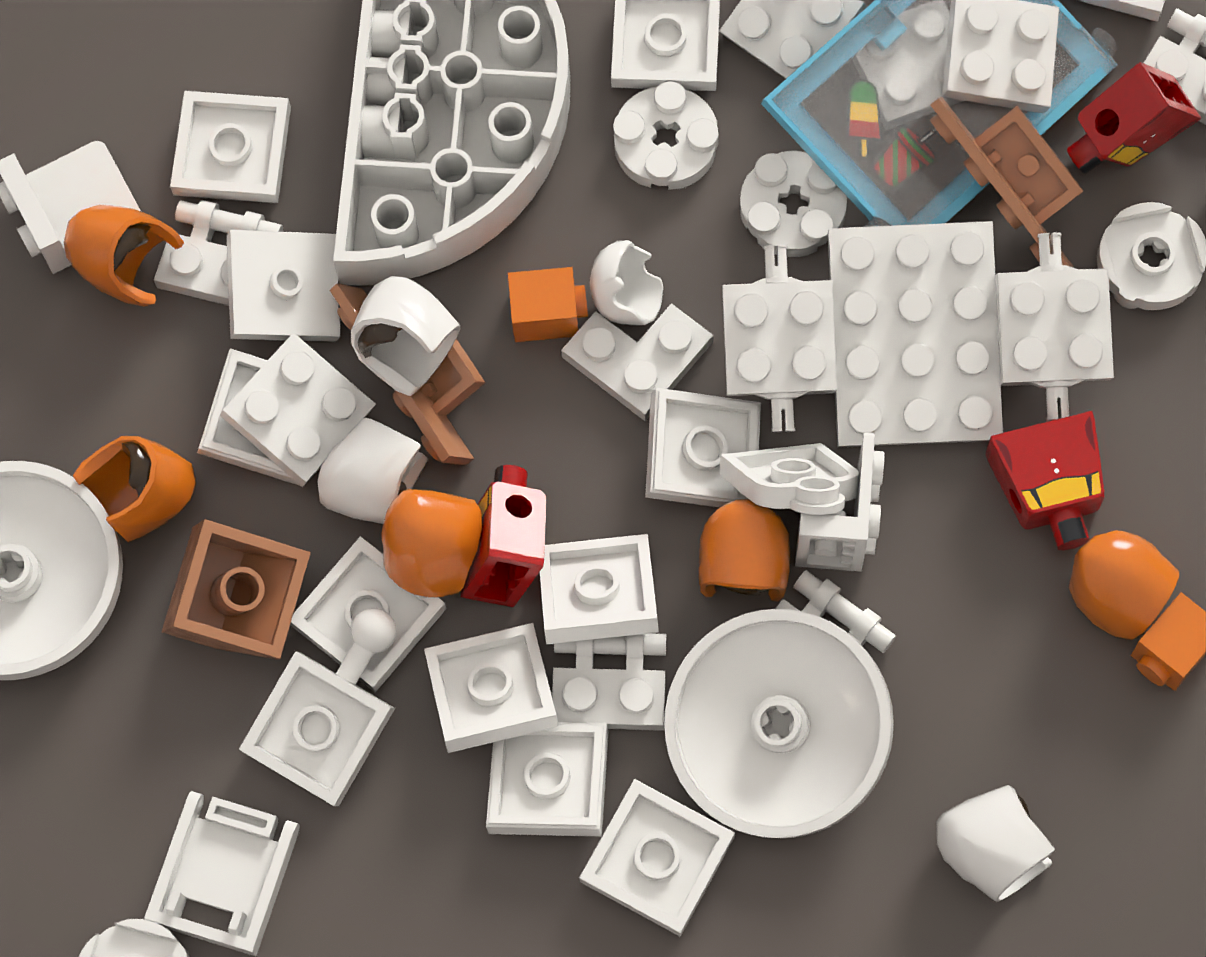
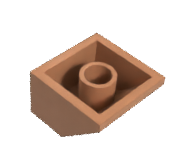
[162,519,311,660]

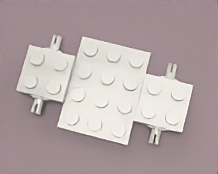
[722,221,1114,447]

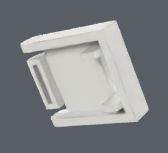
[144,791,300,956]

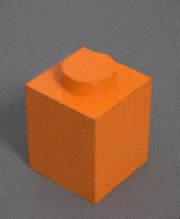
[508,267,588,342]
[1130,592,1206,691]

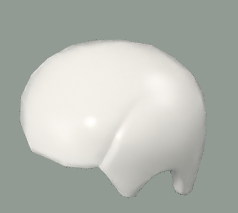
[590,240,663,325]

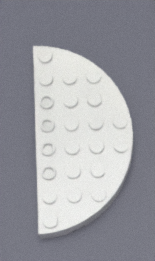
[333,0,570,285]

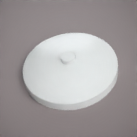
[0,461,123,680]
[664,609,894,838]

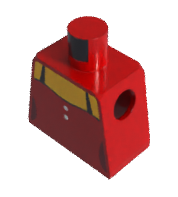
[1067,62,1202,174]
[985,411,1104,551]
[461,465,546,608]

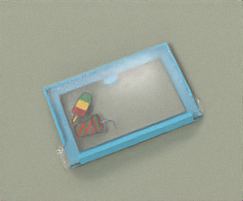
[761,0,1118,227]

